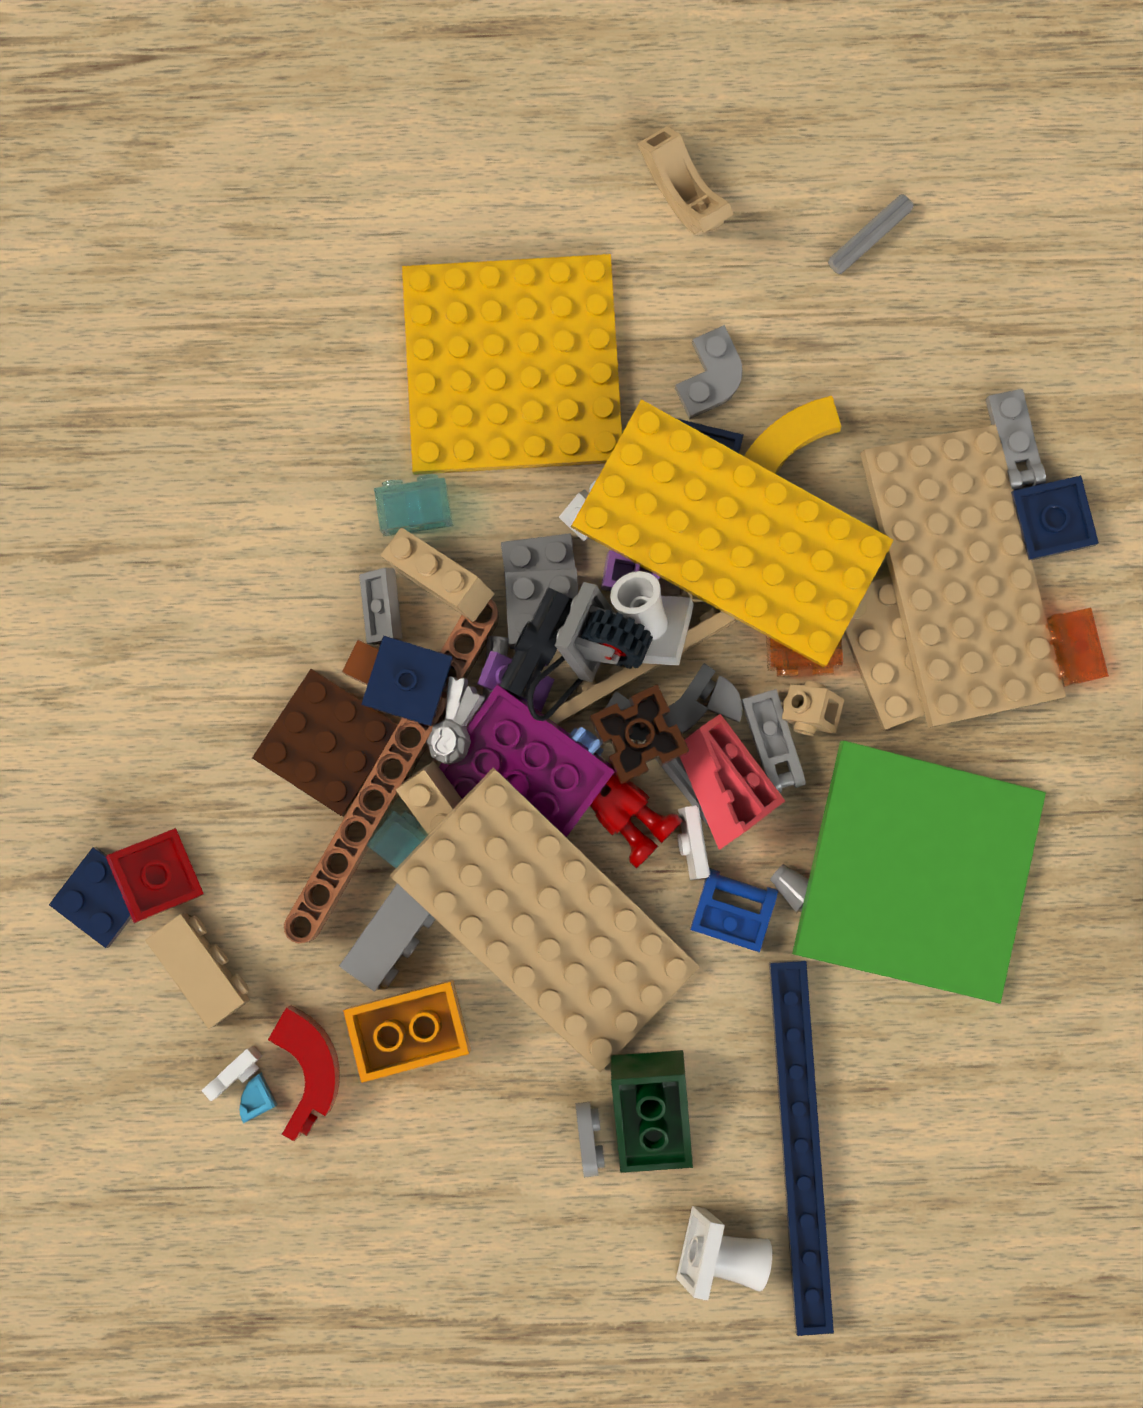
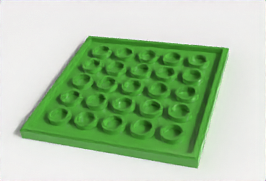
[792,740,1046,1004]

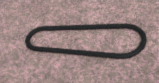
[527,656,583,721]

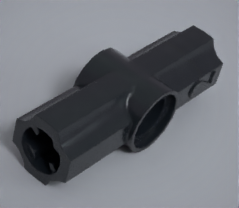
[499,587,573,700]

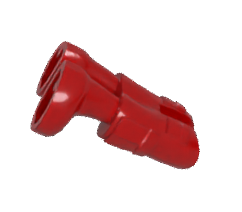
[590,772,683,868]

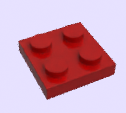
[106,828,204,924]

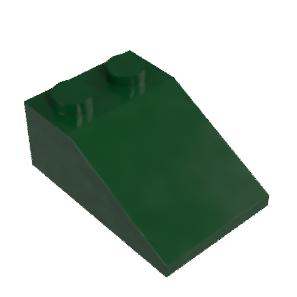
[611,1050,693,1173]

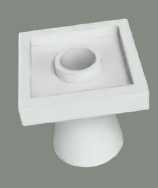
[610,571,694,665]
[676,1206,772,1300]

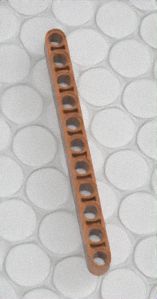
[284,599,499,943]

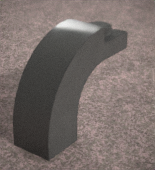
[605,663,716,744]

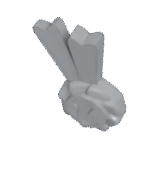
[427,676,485,765]

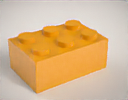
[343,980,471,1083]

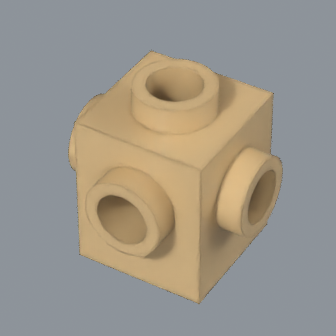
[782,681,844,736]

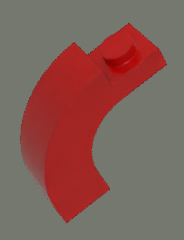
[268,1005,340,1141]

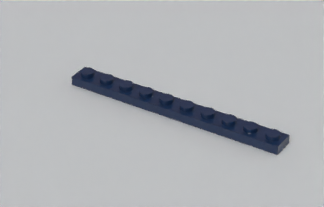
[769,960,834,1336]

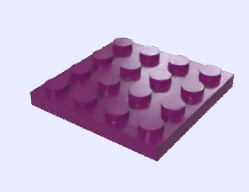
[439,683,615,838]

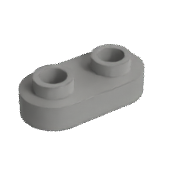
[575,1102,605,1178]

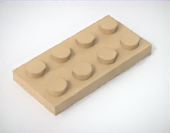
[844,576,925,731]

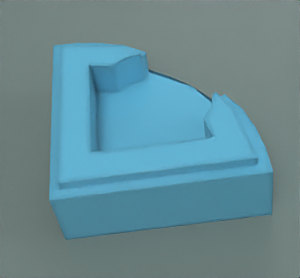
[239,1073,277,1123]

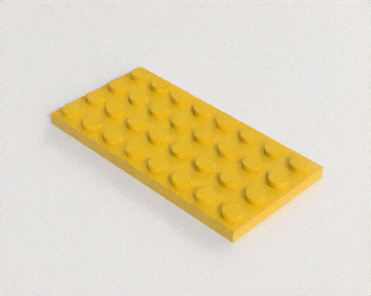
[571,399,894,667]

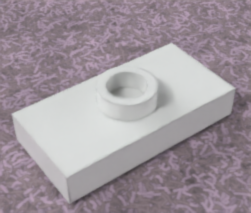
[678,805,710,880]

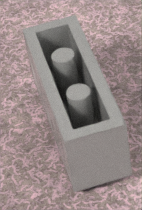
[339,883,436,992]

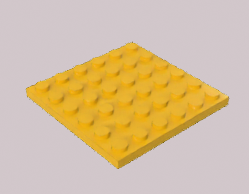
[402,254,622,475]

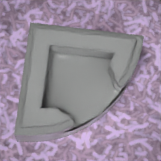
[706,676,742,723]

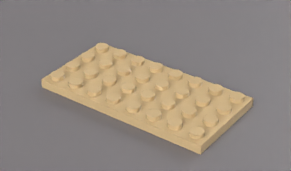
[860,424,1066,728]
[390,768,700,1072]

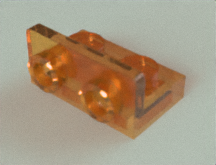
[1045,607,1109,687]

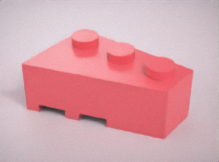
[680,714,785,850]

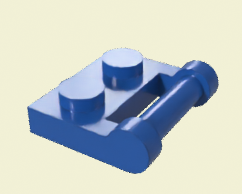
[690,868,778,953]

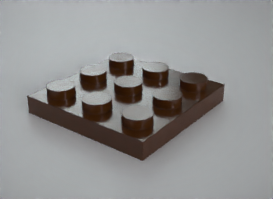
[252,669,398,817]

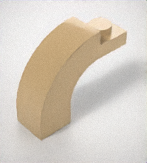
[637,126,734,235]

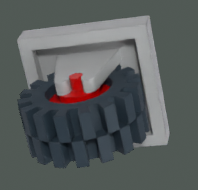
[555,582,653,682]

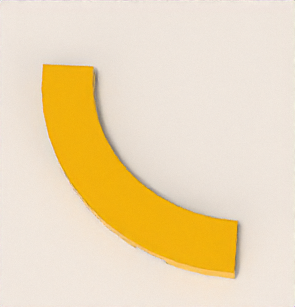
[744,395,841,474]

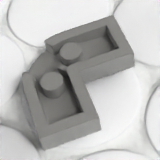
[675,325,742,419]

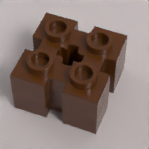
[590,684,689,785]

